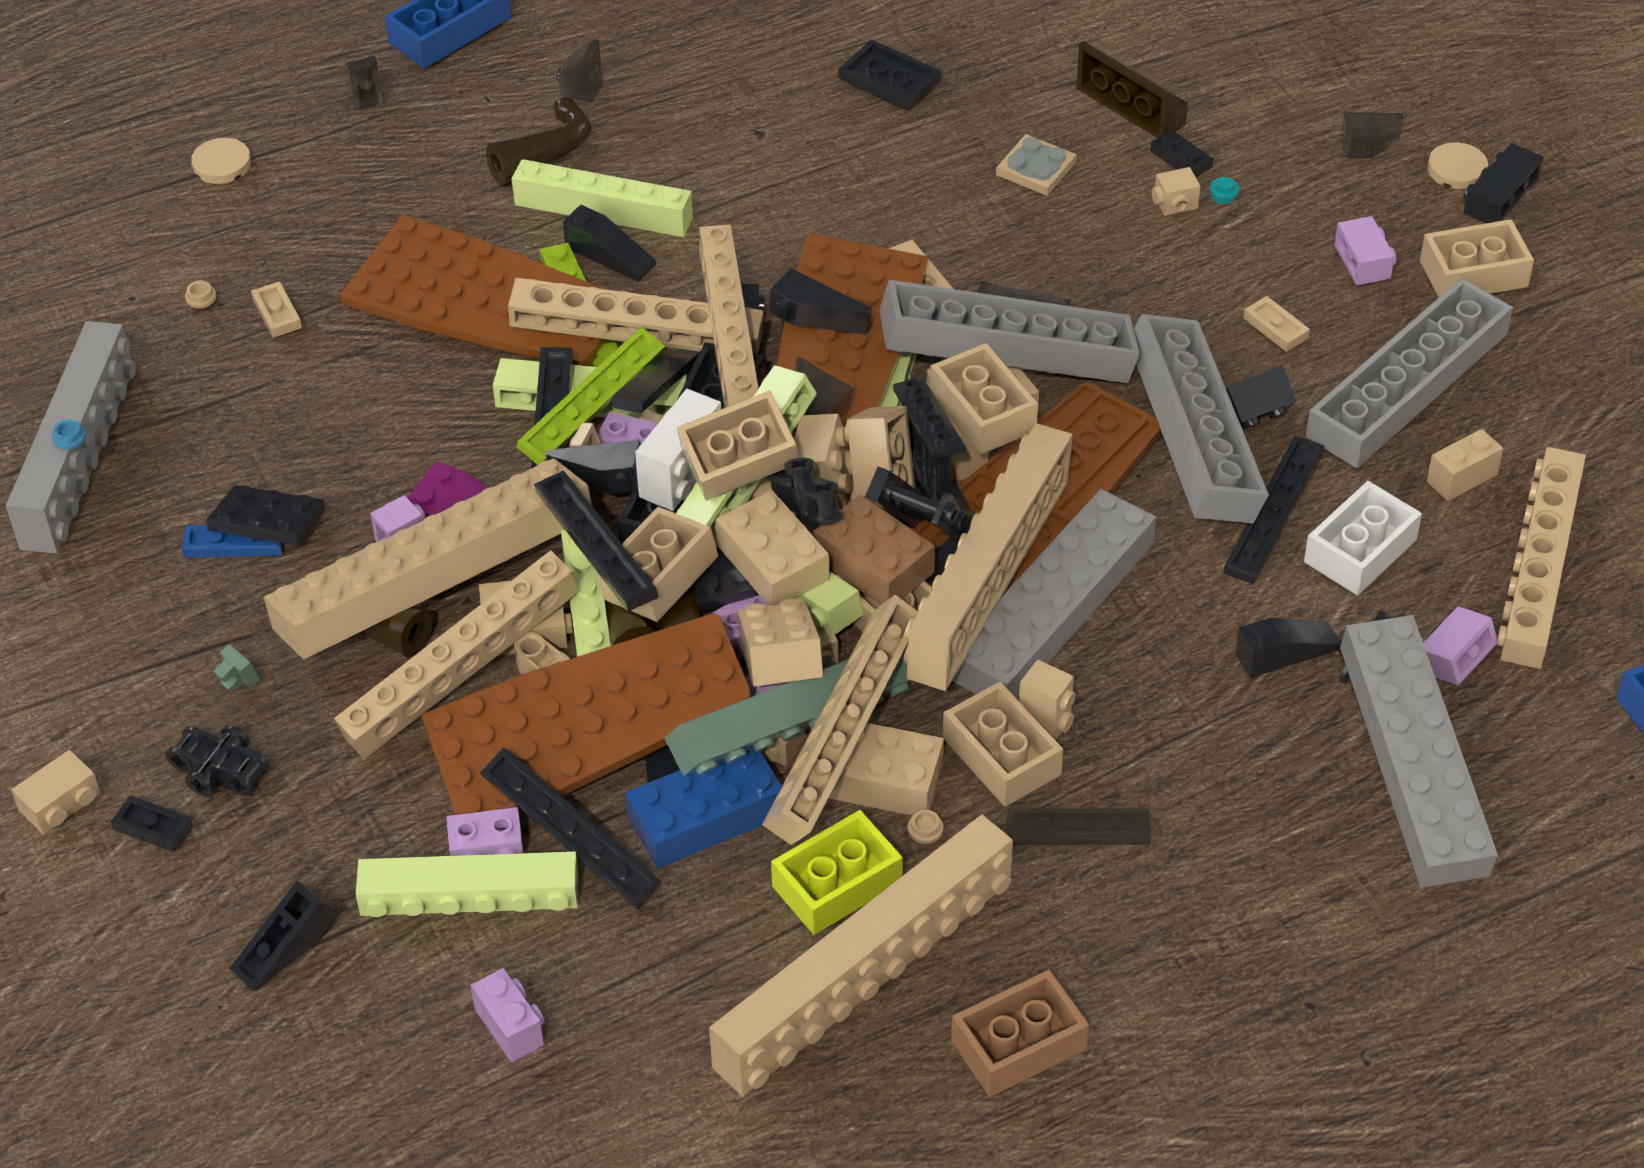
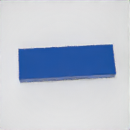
[182,525,284,558]

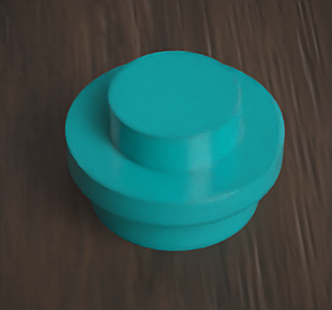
[1209,177,1240,204]

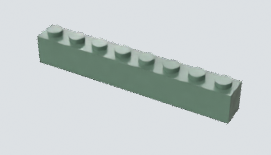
[665,649,912,776]

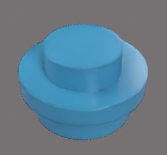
[52,419,86,450]

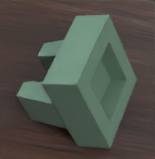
[214,644,261,693]

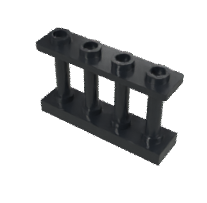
[893,378,967,506]
[865,466,976,542]

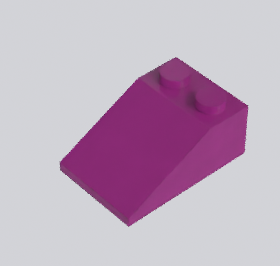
[407,461,487,517]

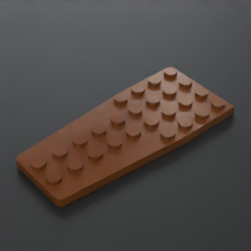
[339,214,608,366]
[777,233,928,439]
[913,382,1162,597]
[421,614,752,815]

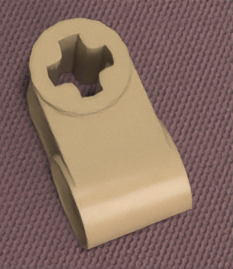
[514,632,570,674]

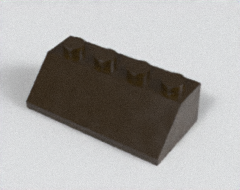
[1076,41,1188,138]

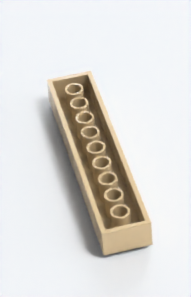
[903,423,1073,691]
[264,458,592,660]
[709,814,1013,1097]

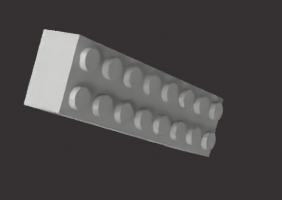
[1306,278,1513,468]
[879,280,1140,383]
[1134,314,1269,523]
[6,321,136,554]
[952,489,1157,699]
[1340,615,1498,888]

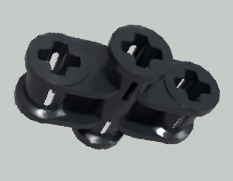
[766,457,843,531]
[165,725,270,797]

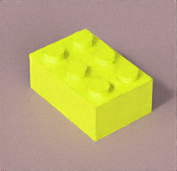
[771,810,903,935]

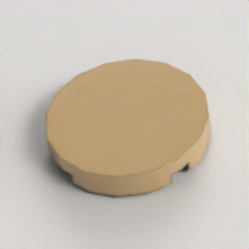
[192,138,251,184]
[1427,142,1488,190]

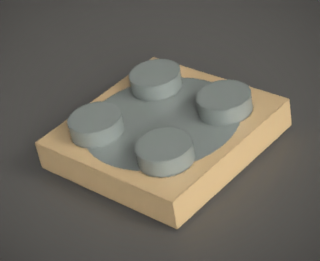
[996,134,1077,196]

